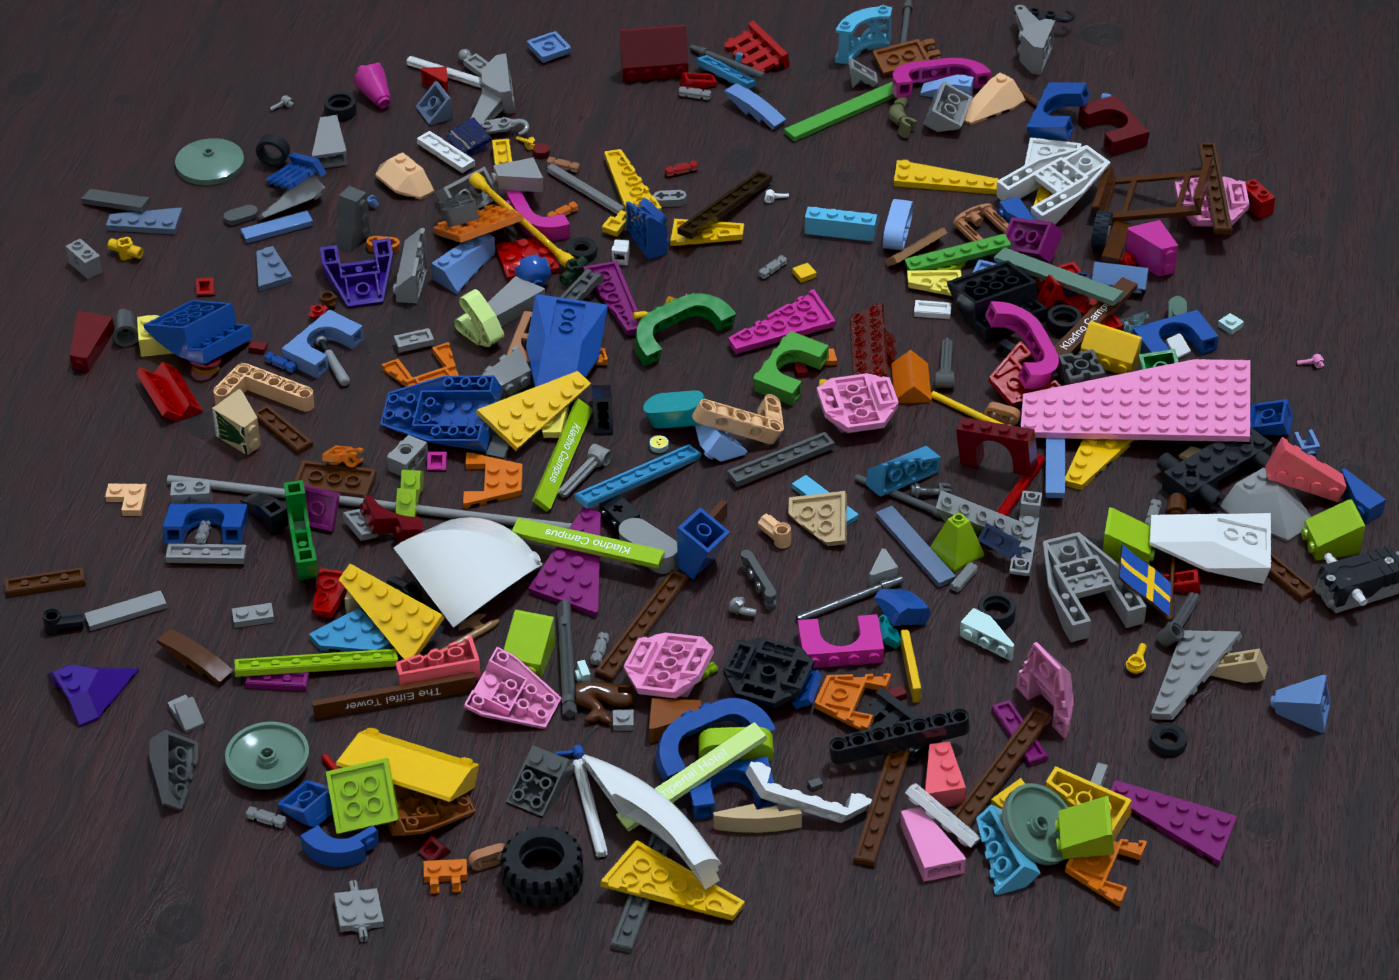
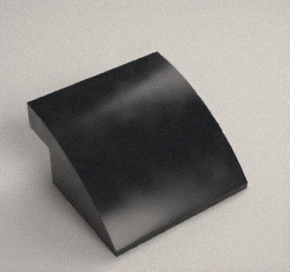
[947,260,1048,342]

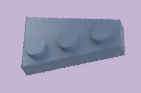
[256,246,293,292]

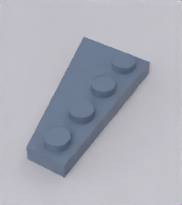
[106,207,183,235]

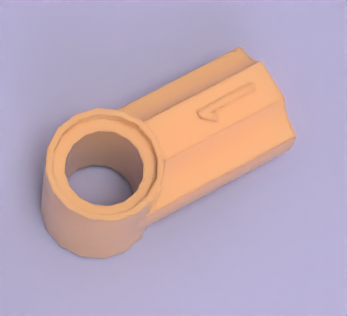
[758,513,791,549]

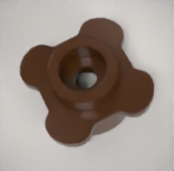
[318,291,337,307]

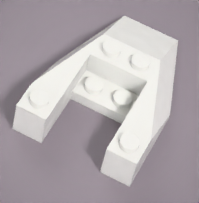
[997,145,1110,224]

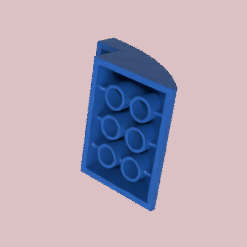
[143,300,253,364]

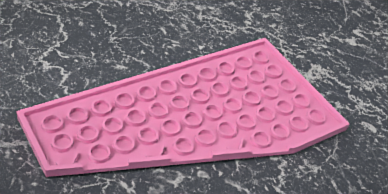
[1021,359,1250,442]

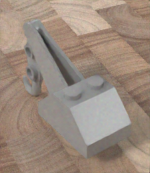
[466,54,529,137]

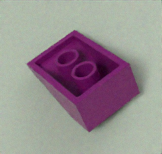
[1005,217,1063,263]

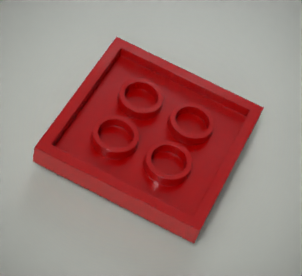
[495,235,560,282]

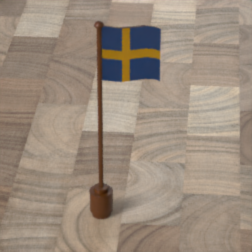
[1118,493,1187,622]

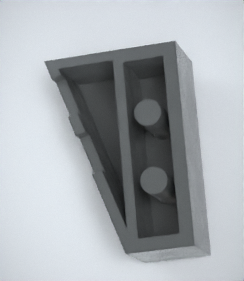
[333,186,371,253]

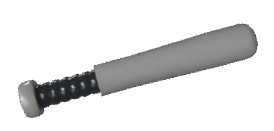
[315,336,350,386]

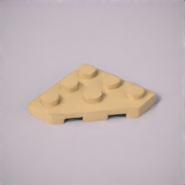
[789,491,847,546]

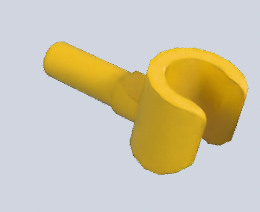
[516,136,536,150]

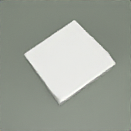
[1166,334,1191,359]

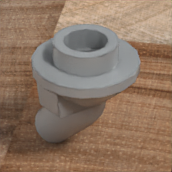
[728,597,756,617]

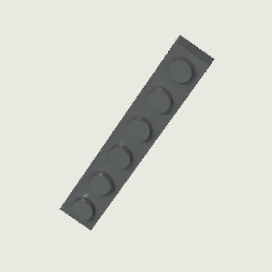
[727,432,835,487]

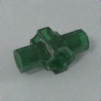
[559,256,588,285]

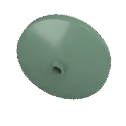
[175,138,245,186]
[225,722,310,789]
[1002,783,1069,865]

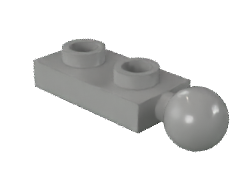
[458,49,489,77]

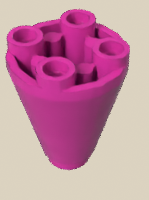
[353,63,391,109]

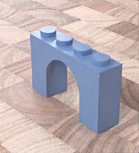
[282,310,364,379]

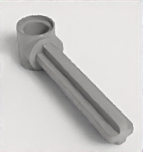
[558,443,613,498]

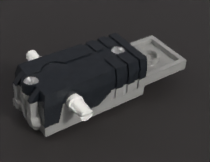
[1315,545,1399,613]

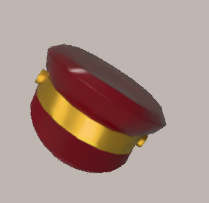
[189,356,221,381]

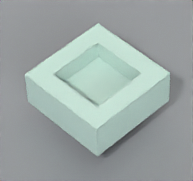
[1218,313,1244,335]
[574,660,591,683]

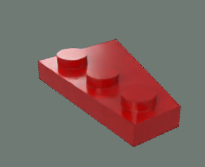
[312,568,347,618]

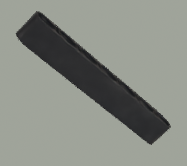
[829,708,970,764]

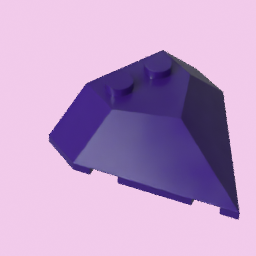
[48,664,139,727]

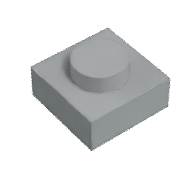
[613,710,634,731]

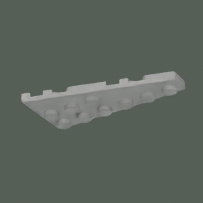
[1151,630,1242,720]

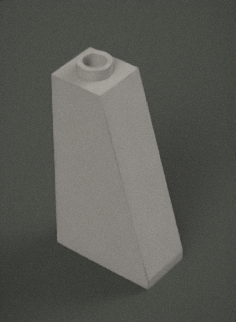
[312,115,348,168]
[488,276,545,327]

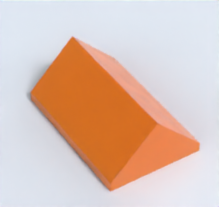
[891,350,932,403]

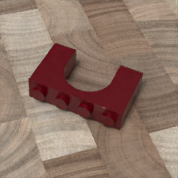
[1078,95,1149,156]
[956,417,1038,477]

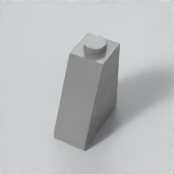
[491,158,544,192]

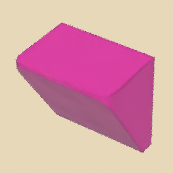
[427,452,447,471]

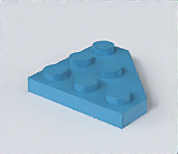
[309,608,393,652]

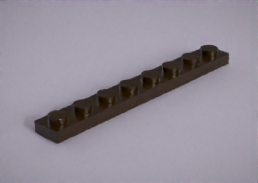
[677,170,773,239]

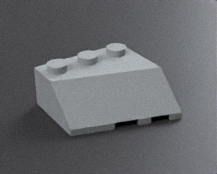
[393,228,428,304]

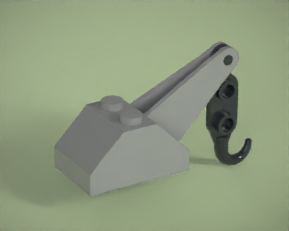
[1014,5,1075,75]

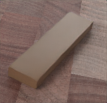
[885,228,947,267]

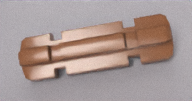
[547,157,580,173]

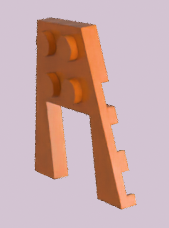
[381,342,459,387]

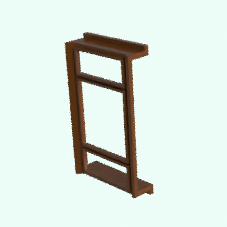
[1092,157,1213,222]

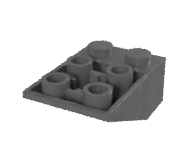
[506,745,575,817]

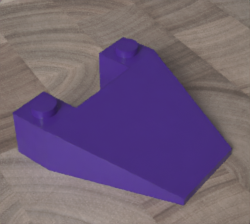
[319,238,393,308]

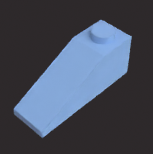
[920,75,974,97]

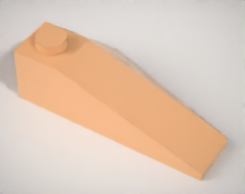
[963,73,1025,125]

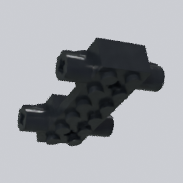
[1157,427,1273,510]

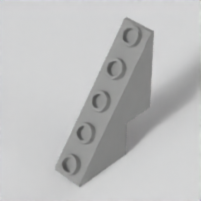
[936,491,1025,541]

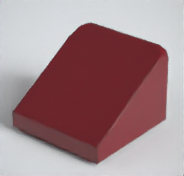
[418,835,451,861]

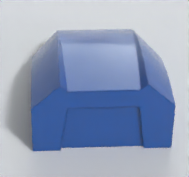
[1250,399,1293,436]
[874,589,931,626]
[277,780,333,827]

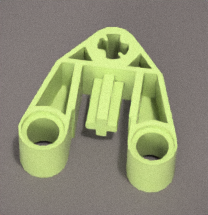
[454,289,504,347]

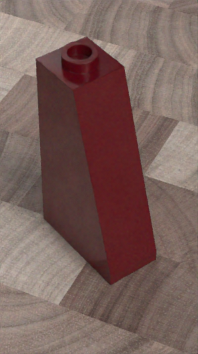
[70,311,115,372]

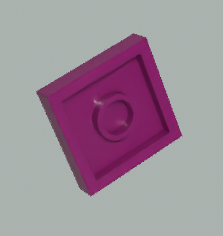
[304,485,340,532]

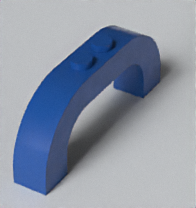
[655,698,776,783]

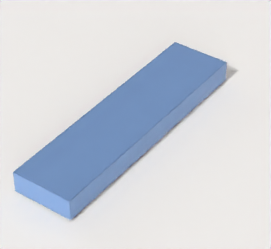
[241,211,313,244]

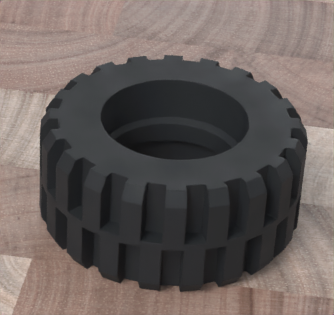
[501,825,584,908]

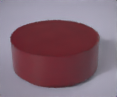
[533,143,550,158]

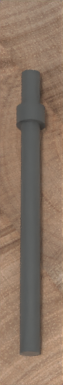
[900,0,913,43]
[690,45,766,79]
[855,474,942,519]
[796,576,904,622]

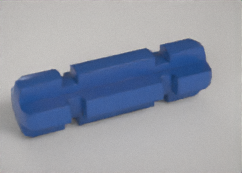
[264,352,297,373]

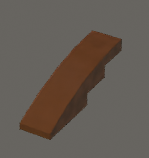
[156,628,233,686]

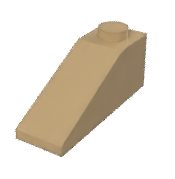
[1210,649,1268,683]

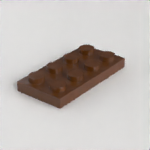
[294,460,377,498]

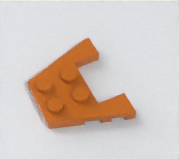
[463,452,523,509]
[815,673,891,731]
[1065,839,1147,906]

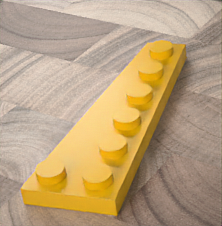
[604,149,662,212]
[894,160,998,195]

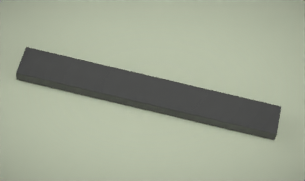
[611,832,671,953]

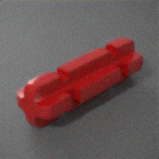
[665,160,698,177]

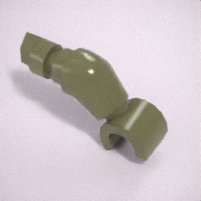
[888,97,917,138]

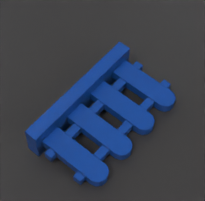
[266,152,327,190]

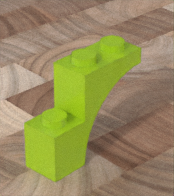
[396,470,424,517]

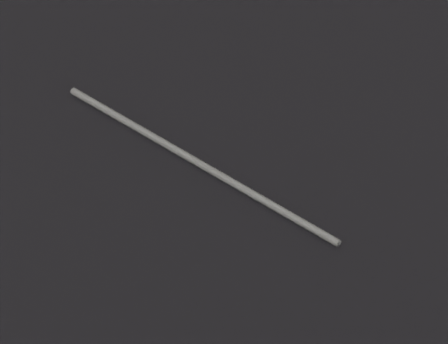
[167,475,572,529]

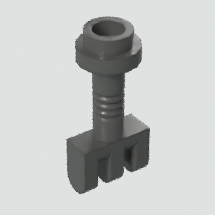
[910,483,952,499]

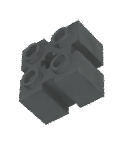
[1057,349,1105,386]

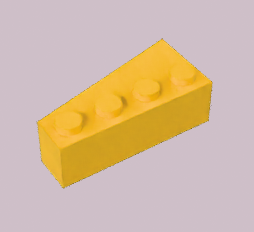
[1046,766,1132,841]

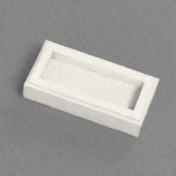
[914,300,951,319]

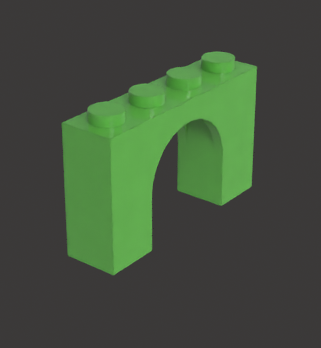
[753,331,829,406]

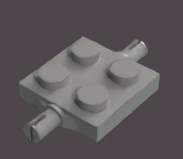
[334,880,384,942]

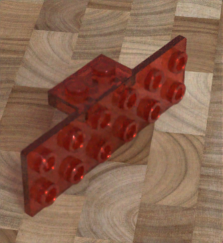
[850,302,897,378]

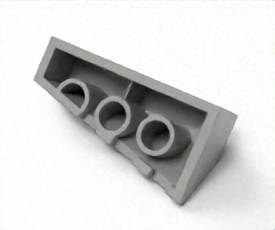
[481,345,532,401]

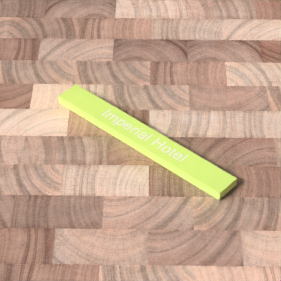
[616,722,767,832]

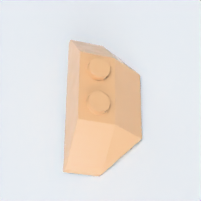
[375,152,434,200]

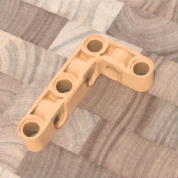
[692,394,784,444]

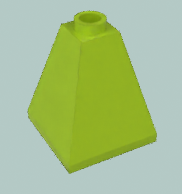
[930,513,984,573]

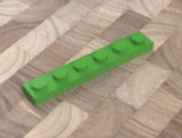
[904,234,1011,271]

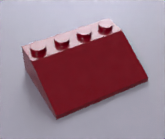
[620,24,689,82]

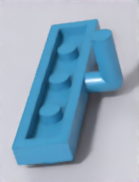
[696,52,758,89]

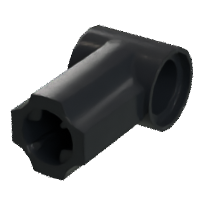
[386,576,423,604]
[42,608,84,635]

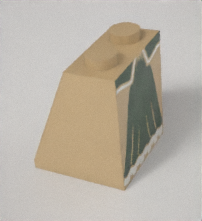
[212,389,261,455]

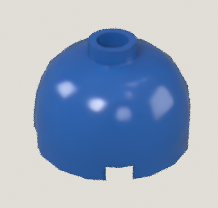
[514,255,551,287]

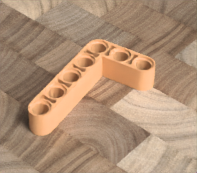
[214,363,315,412]

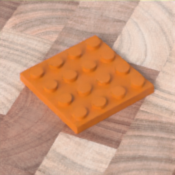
[432,204,524,243]

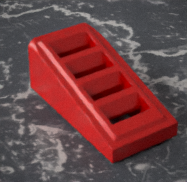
[680,72,718,89]
[1162,569,1201,593]

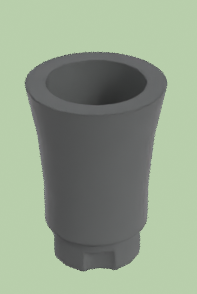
[113,309,138,347]

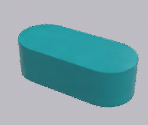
[643,390,705,428]

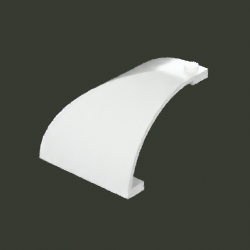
[394,517,542,628]

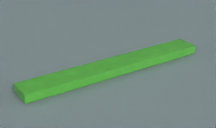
[784,82,895,142]

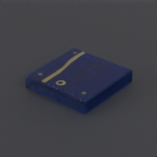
[445,117,492,155]

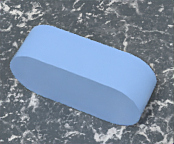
[883,199,913,251]

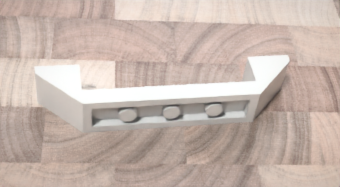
[746,762,872,823]

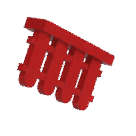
[725,21,790,76]

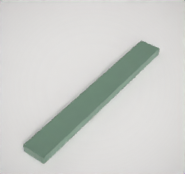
[994,247,1124,306]

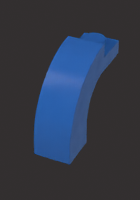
[300,825,379,867]

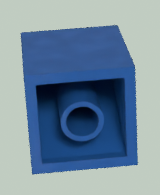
[677,507,730,579]

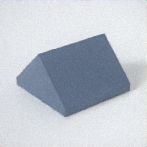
[416,81,453,125]

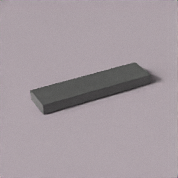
[81,189,151,213]

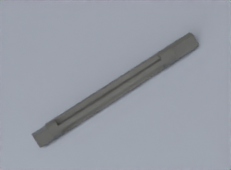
[557,599,577,719]

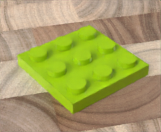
[326,758,399,835]

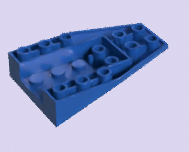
[526,294,608,387]
[380,375,502,452]

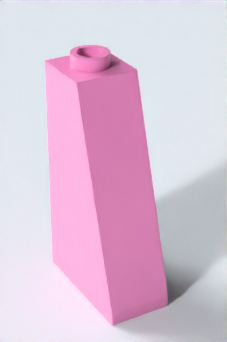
[900,807,966,882]

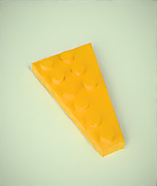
[476,371,591,451]
[1065,439,1134,490]
[339,564,444,659]
[600,840,745,921]

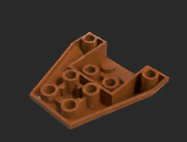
[387,784,475,836]

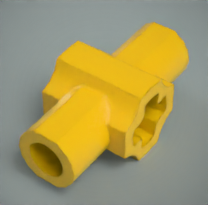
[107,237,144,260]

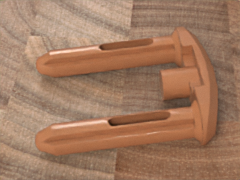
[953,203,1009,242]

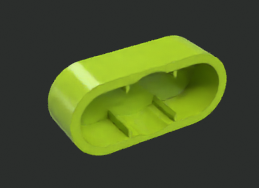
[698,727,774,762]

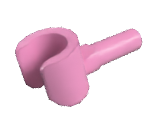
[1297,354,1324,369]

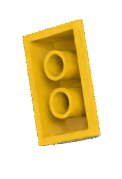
[1080,321,1142,374]

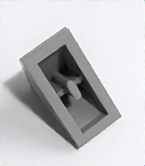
[869,548,898,587]

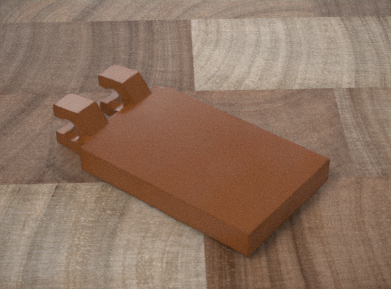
[872,38,941,78]

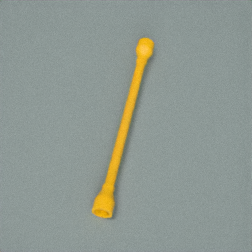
[469,172,576,270]

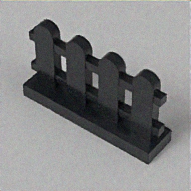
[853,687,942,764]

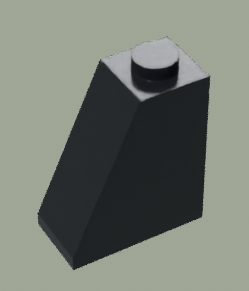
[592,385,613,435]

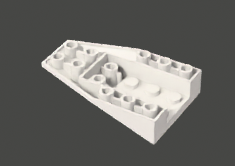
[1149,513,1271,584]

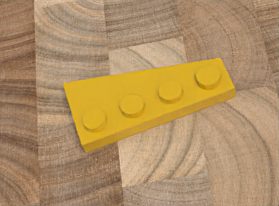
[670,219,744,246]

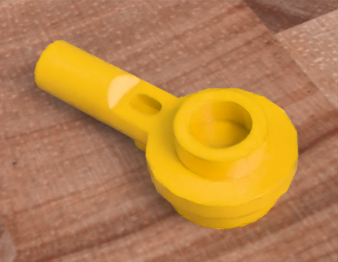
[1126,643,1147,674]

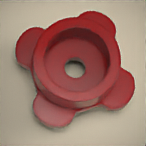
[309,305,328,321]

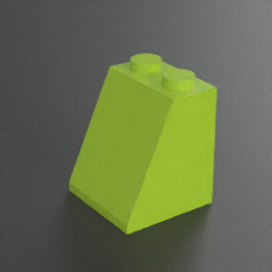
[1301,499,1365,561]
[1103,507,1155,565]
[504,610,555,679]
[1055,796,1115,859]

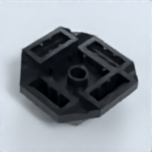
[723,637,814,709]

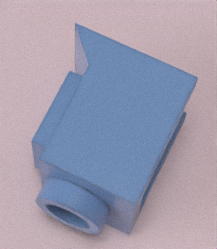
[1292,429,1320,457]

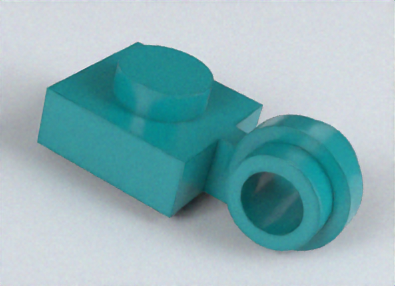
[878,615,901,649]

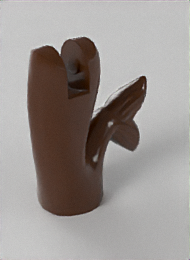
[576,682,633,724]

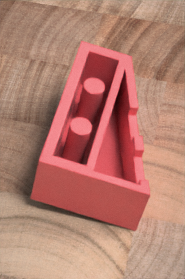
[924,741,966,810]

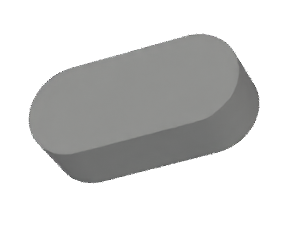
[619,518,678,574]

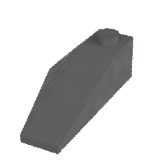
[149,730,198,811]

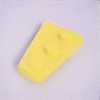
[907,270,961,296]

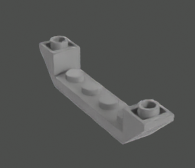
[1009,491,1042,576]

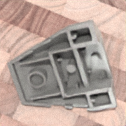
[1219,468,1311,543]

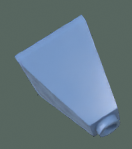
[1271,675,1331,733]

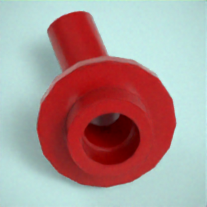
[1119,252,1136,266]

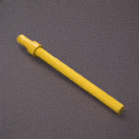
[931,391,1012,426]

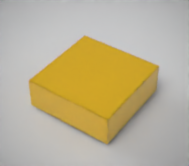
[792,263,817,283]

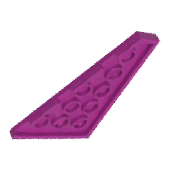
[528,506,601,617]

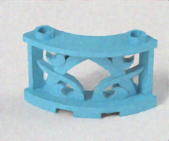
[835,5,892,64]

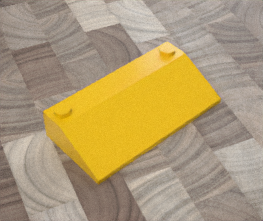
[336,728,480,802]

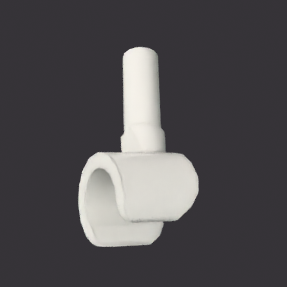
[765,189,789,203]

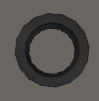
[324,92,357,121]
[255,134,290,167]
[1047,304,1082,337]
[978,593,1016,629]

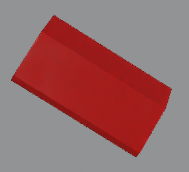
[136,362,203,422]

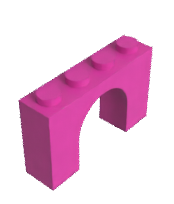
[797,614,884,668]

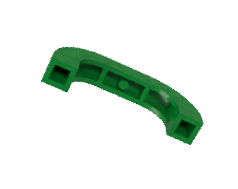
[634,293,736,367]
[284,480,318,581]

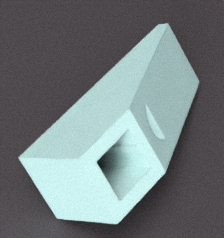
[960,608,1014,661]

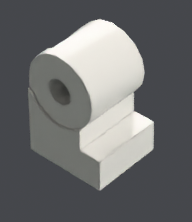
[612,240,630,265]

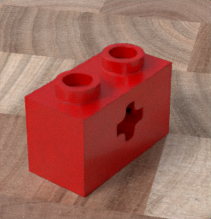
[1245,179,1276,219]

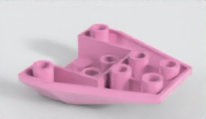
[463,647,561,729]

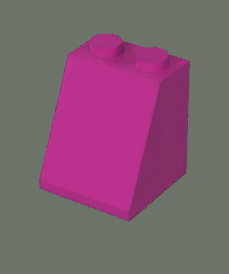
[1125,220,1178,277]

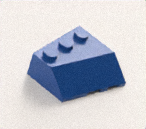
[626,201,669,260]

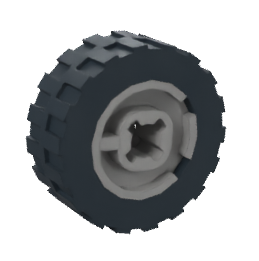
[1091,210,1113,250]

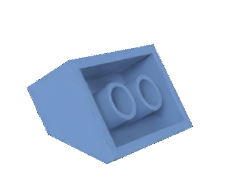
[1092,262,1148,294]

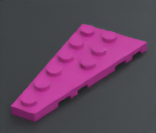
[728,289,836,354]

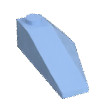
[695,424,748,461]

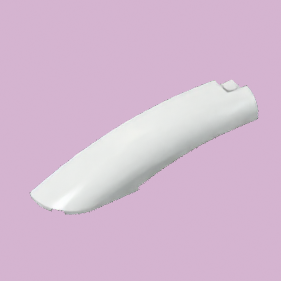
[582,755,722,889]

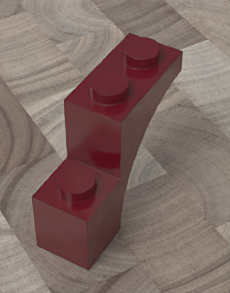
[360,495,425,544]

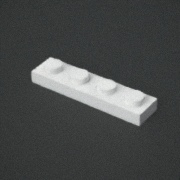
[417,131,475,173]
[905,783,981,847]

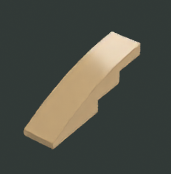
[713,804,802,833]

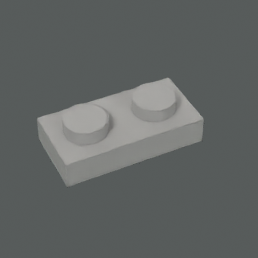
[394,328,434,353]
[342,509,378,541]
[232,603,274,628]

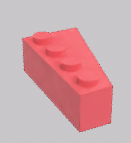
[1265,437,1346,502]
[396,636,481,685]

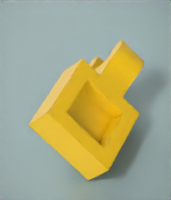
[602,210,626,237]

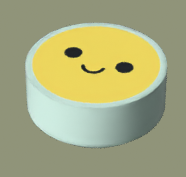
[650,436,669,453]

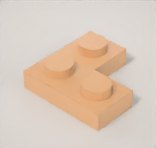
[105,483,147,516]

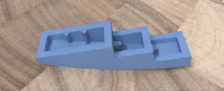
[724,83,786,130]

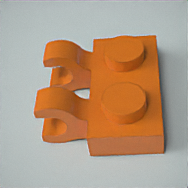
[322,445,364,467]
[424,859,467,894]

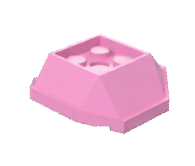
[1174,177,1249,227]
[817,373,898,433]
[624,633,714,698]

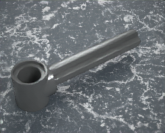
[936,337,955,389]
[1157,592,1199,647]

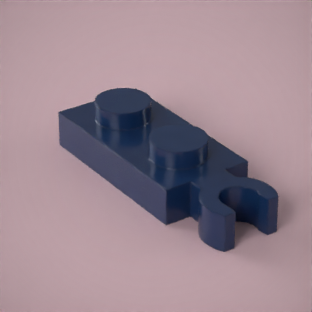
[978,523,1031,559]

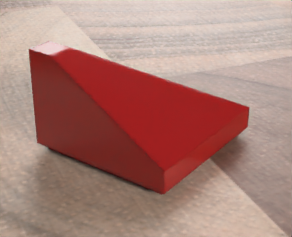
[196,277,215,296]

